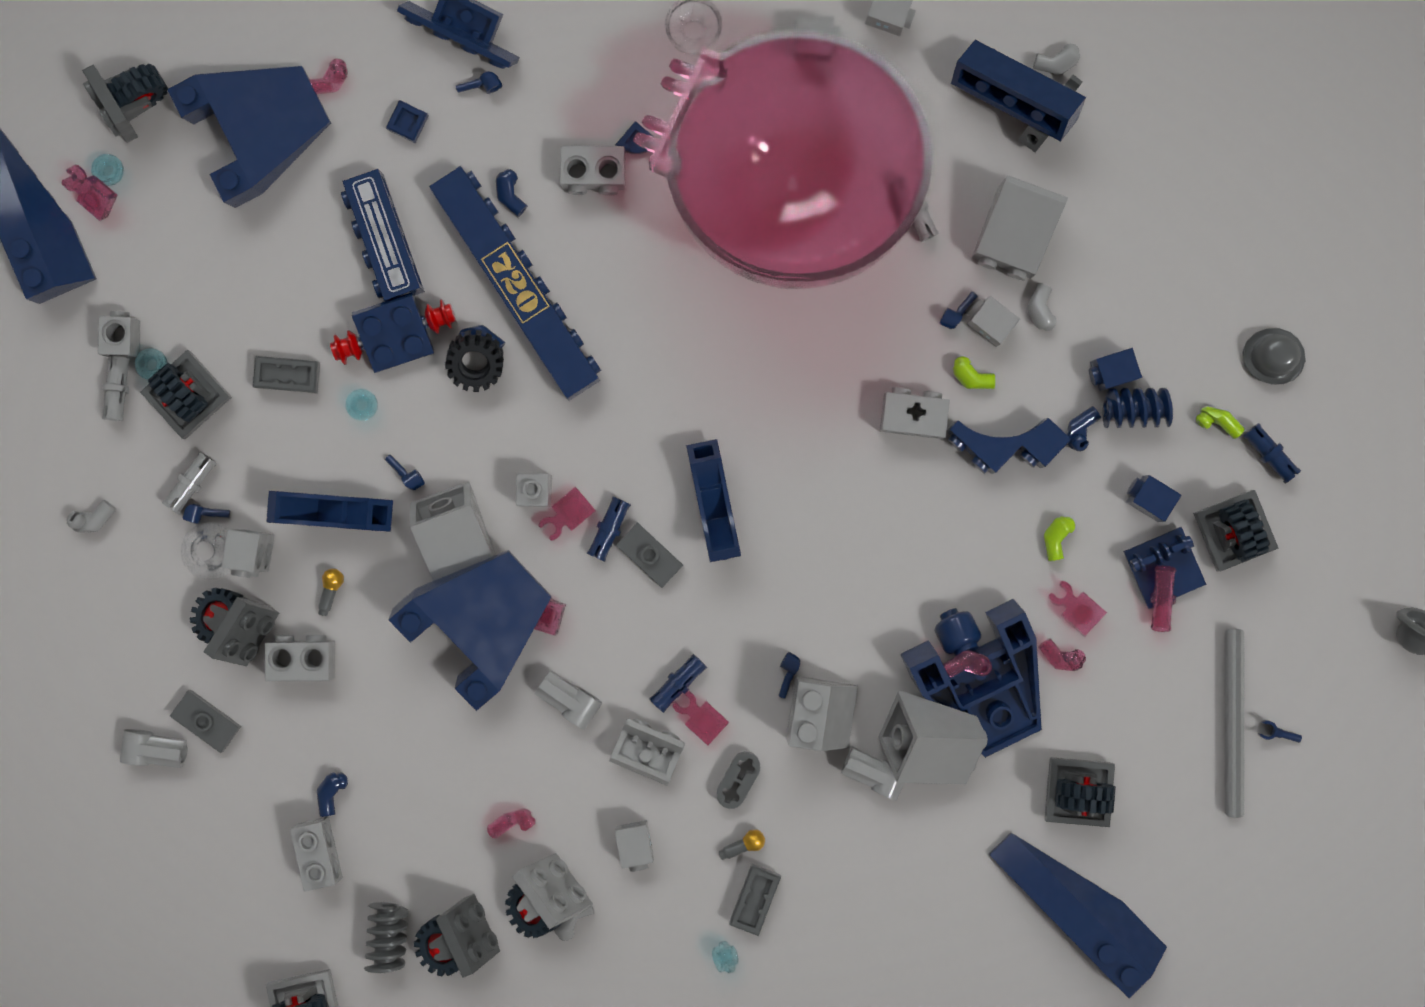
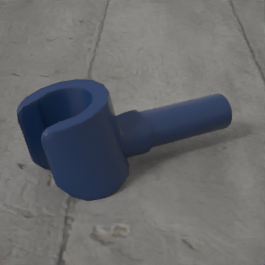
[456,71,502,94]
[940,292,978,329]
[385,455,425,490]
[183,504,230,524]
[778,652,800,698]
[1258,720,1302,743]

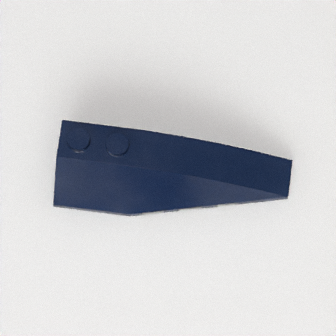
[0,128,97,304]
[989,832,1167,999]

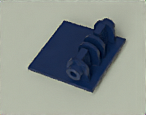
[1123,527,1207,609]

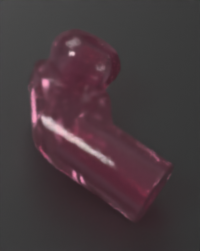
[309,59,348,94]
[1038,638,1086,671]
[943,651,992,678]
[487,808,536,839]

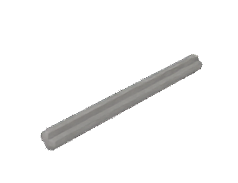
[1225,629,1244,818]

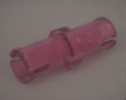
[1150,565,1176,632]

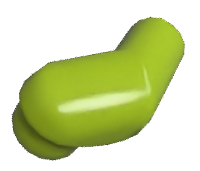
[953,356,995,389]
[1196,406,1245,439]
[1044,516,1075,561]

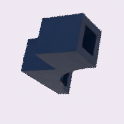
[946,418,1071,474]
[686,439,741,562]
[266,491,393,532]

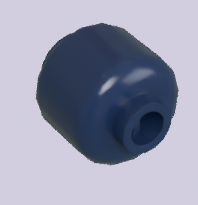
[934,608,982,658]

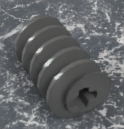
[364,902,409,973]

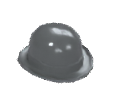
[1242,328,1306,385]
[1396,607,1425,655]

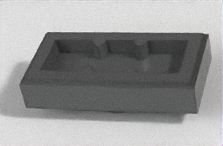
[253,356,320,394]
[616,522,683,588]
[170,690,242,753]
[729,864,781,936]

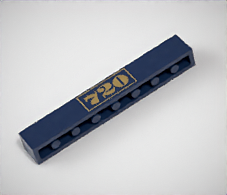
[429,166,602,401]

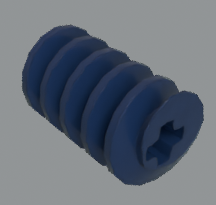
[1102,388,1173,428]

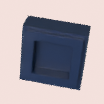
[386,100,429,144]

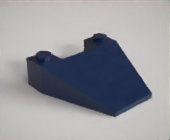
[167,66,331,208]
[388,550,551,711]
[900,599,1042,758]

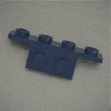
[397,0,520,69]

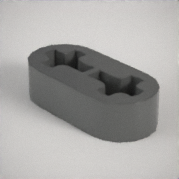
[717,751,760,809]

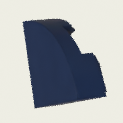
[615,121,659,154]

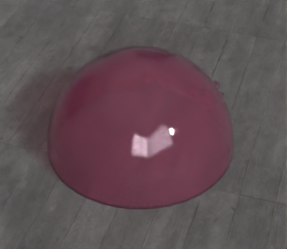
[633,30,932,289]

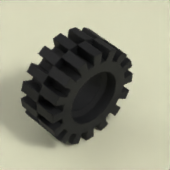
[445,330,504,392]

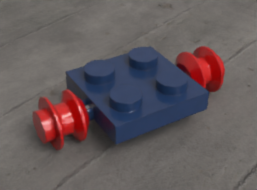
[330,293,456,373]

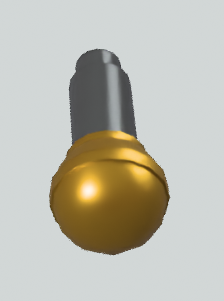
[318,569,344,616]
[719,830,765,860]

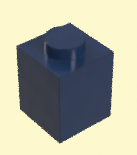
[1088,347,1142,391]
[1126,475,1182,522]

